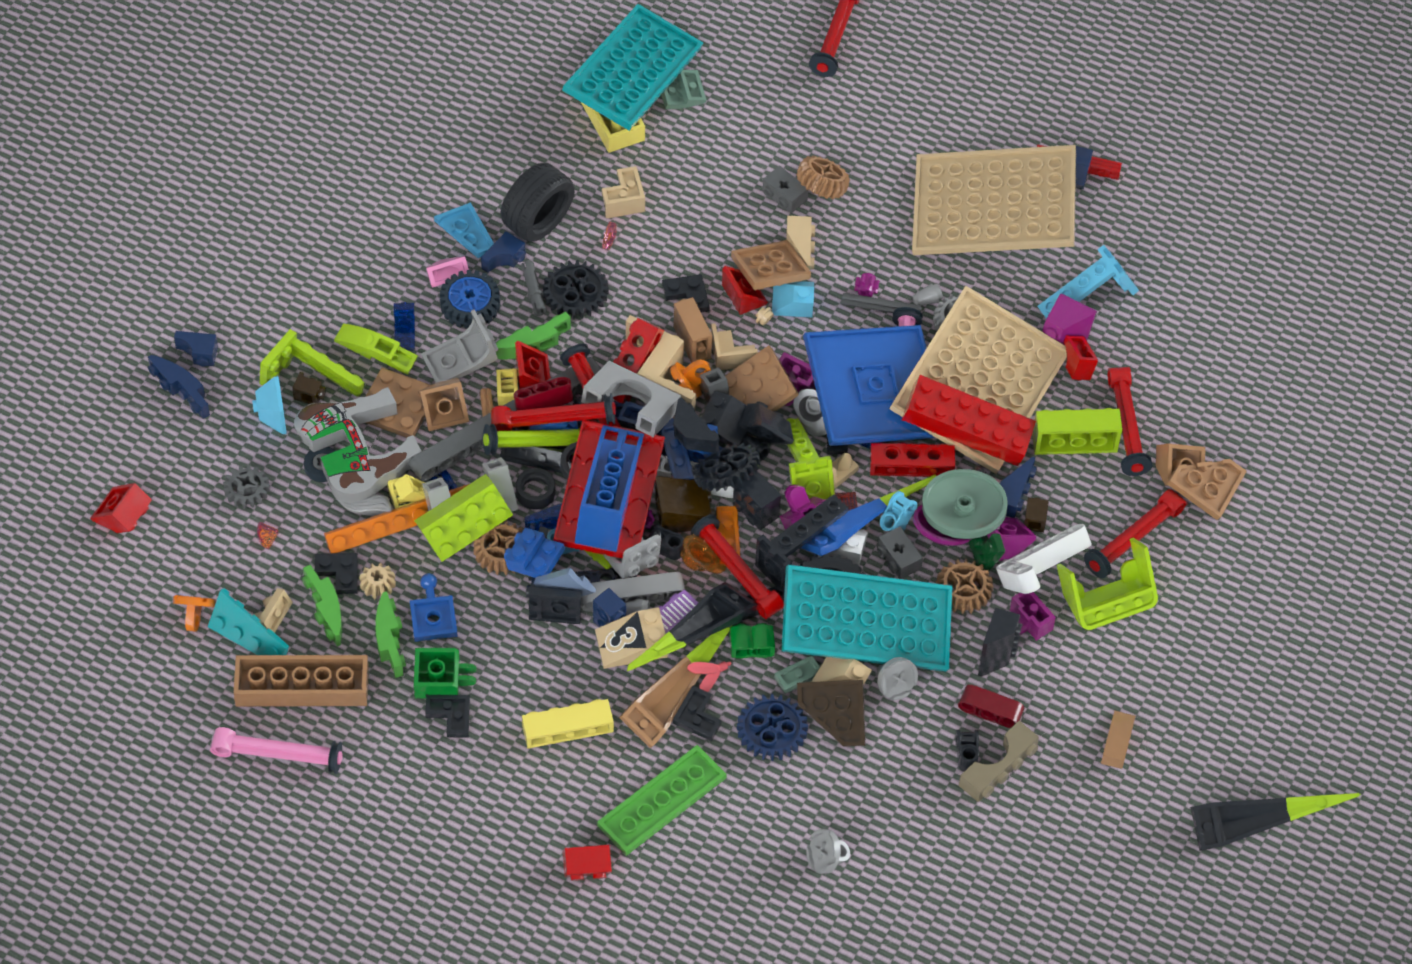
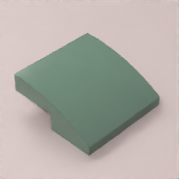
[661,70,707,109]

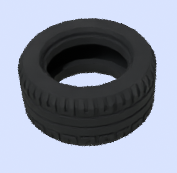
[500,163,575,241]

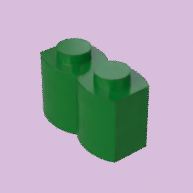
[729,623,775,659]

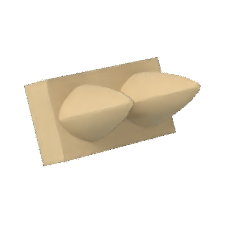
[832,453,859,489]
[253,588,293,633]

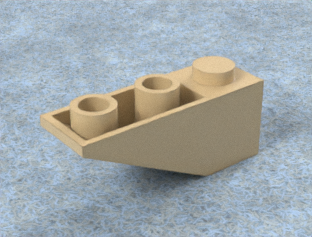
[786,216,815,270]

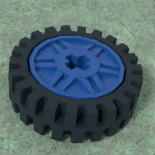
[440,270,500,329]

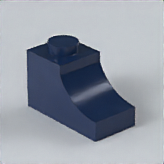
[1076,146,1093,189]
[481,231,526,273]
[174,331,218,367]

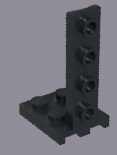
[755,494,848,589]
[526,527,581,625]

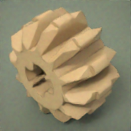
[359,562,396,600]

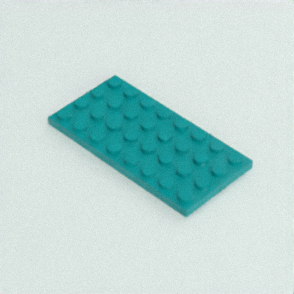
[562,4,703,131]
[781,565,952,672]

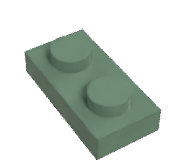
[774,656,820,694]

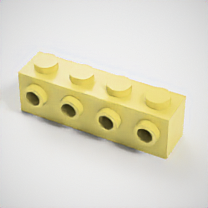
[522,699,614,749]

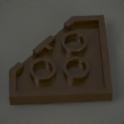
[797,680,866,747]

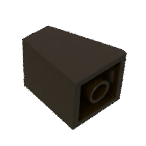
[655,476,715,533]

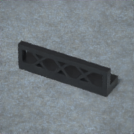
[500,446,574,473]

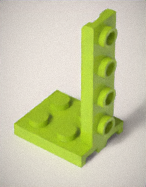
[259,329,364,397]
[786,418,835,500]

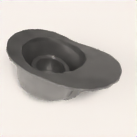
[794,389,827,437]

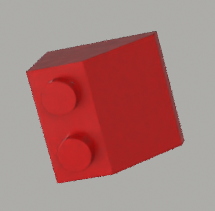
[90,483,152,533]

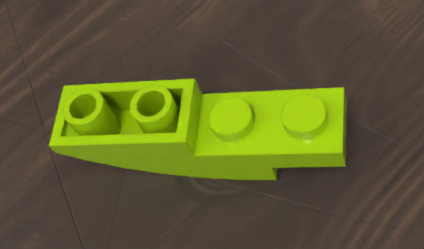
[334,323,418,375]

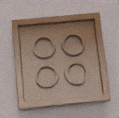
[731,240,811,290]
[725,345,799,411]
[366,367,430,438]

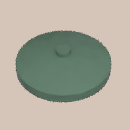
[922,469,1007,539]

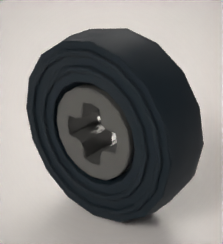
[303,446,336,482]

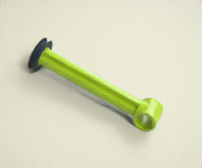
[482,424,580,455]

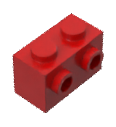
[563,845,612,881]

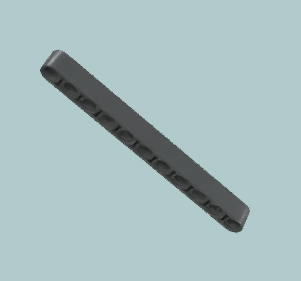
[408,357,601,482]

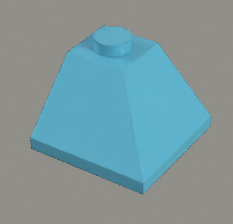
[772,281,814,317]
[252,376,287,434]

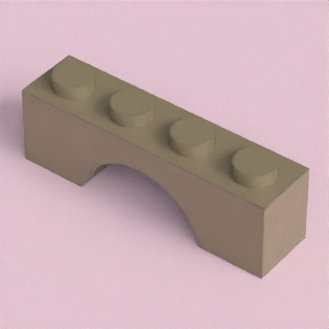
[959,721,1039,802]

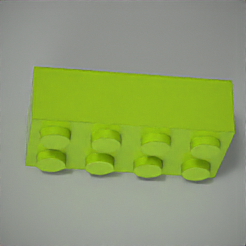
[1032,408,1122,455]
[414,474,513,562]

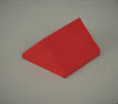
[722,266,768,315]
[515,341,551,389]

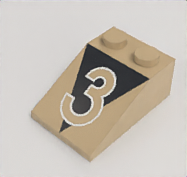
[595,607,668,669]

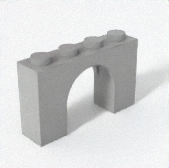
[581,361,681,437]
[422,457,518,512]

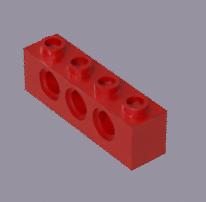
[613,318,665,403]
[870,442,955,477]

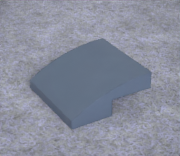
[534,567,596,597]

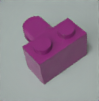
[779,352,816,406]
[779,484,825,530]
[1010,592,1056,641]

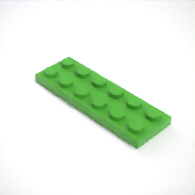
[597,745,727,856]

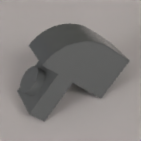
[698,367,729,403]

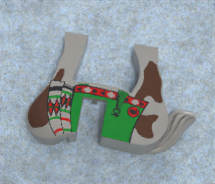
[294,387,422,516]

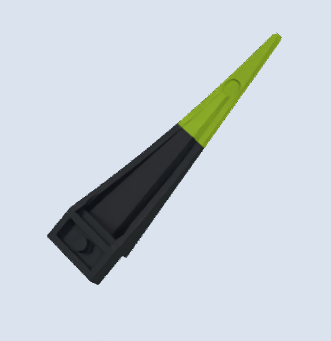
[627,582,758,671]
[1190,793,1361,851]

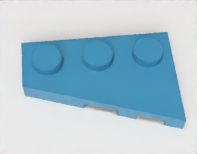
[434,202,494,258]

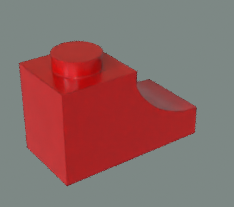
[1063,335,1098,381]

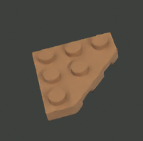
[1166,459,1247,520]

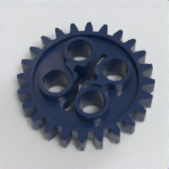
[737,694,808,761]

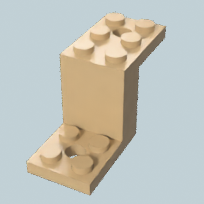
[626,315,696,410]

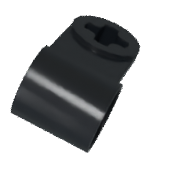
[644,525,684,560]
[955,730,979,772]

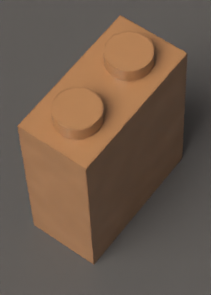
[673,297,712,363]

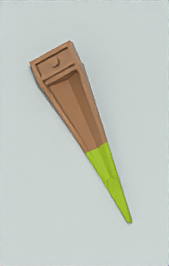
[619,625,733,748]

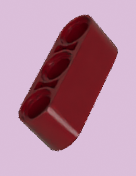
[513,377,573,411]
[958,685,1025,729]

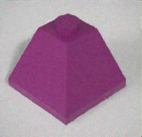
[1042,293,1097,345]
[987,518,1037,561]

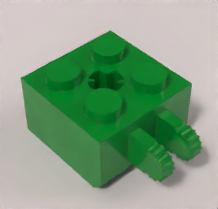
[414,648,477,699]

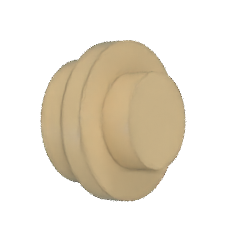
[755,307,774,326]

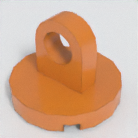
[670,360,711,399]
[173,595,217,632]

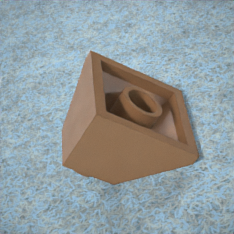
[420,378,469,431]
[1156,444,1206,486]

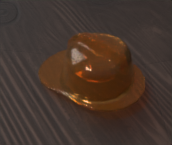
[680,535,726,574]

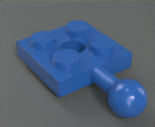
[410,573,458,642]

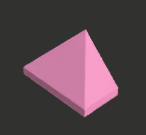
[426,256,469,288]

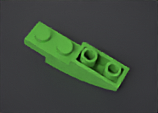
[496,312,571,359]
[302,565,342,647]
[376,591,406,678]

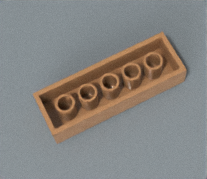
[233,655,369,707]

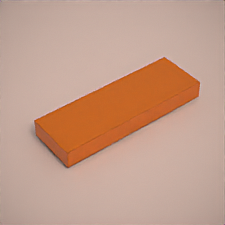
[716,506,740,565]

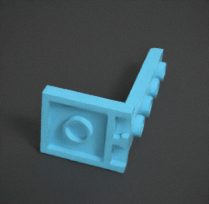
[1037,245,1139,319]

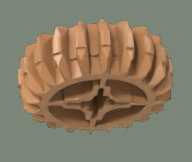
[796,156,850,199]
[473,521,523,576]
[936,559,993,615]

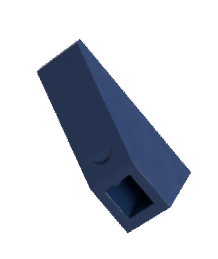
[999,457,1037,518]

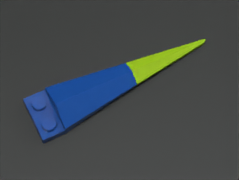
[800,475,936,556]

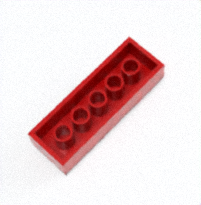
[902,375,1036,466]

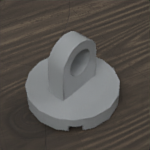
[877,657,918,700]
[806,829,850,874]

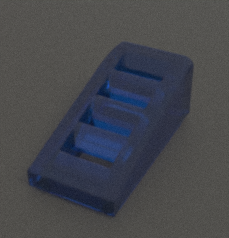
[524,503,562,531]

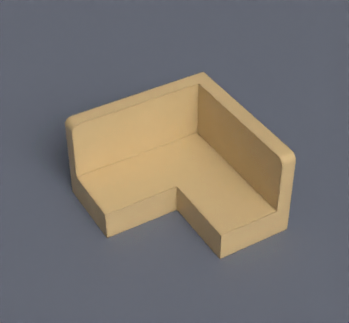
[602,166,645,218]
[711,323,758,370]

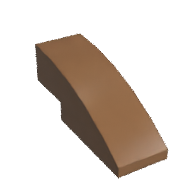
[1101,710,1136,769]

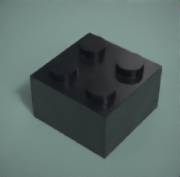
[733,470,781,531]

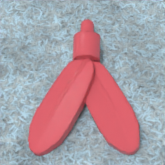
[687,661,731,692]

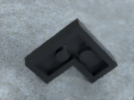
[662,274,710,313]
[314,553,358,594]
[672,686,722,742]
[425,695,470,738]

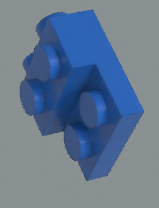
[504,528,565,578]

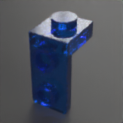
[393,302,415,351]

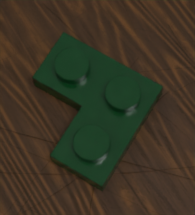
[969,534,1006,572]

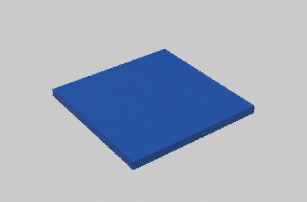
[803,325,936,446]

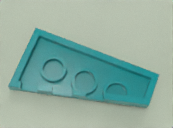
[208,588,289,655]

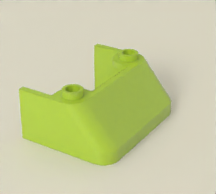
[1057,538,1158,630]

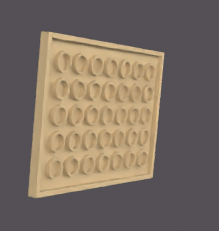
[912,145,1076,255]
[889,286,1067,474]

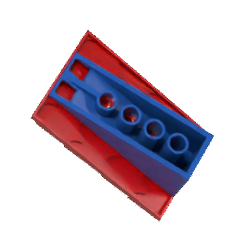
[553,420,665,559]

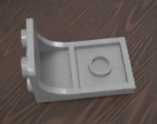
[421,310,498,383]
[603,534,661,579]

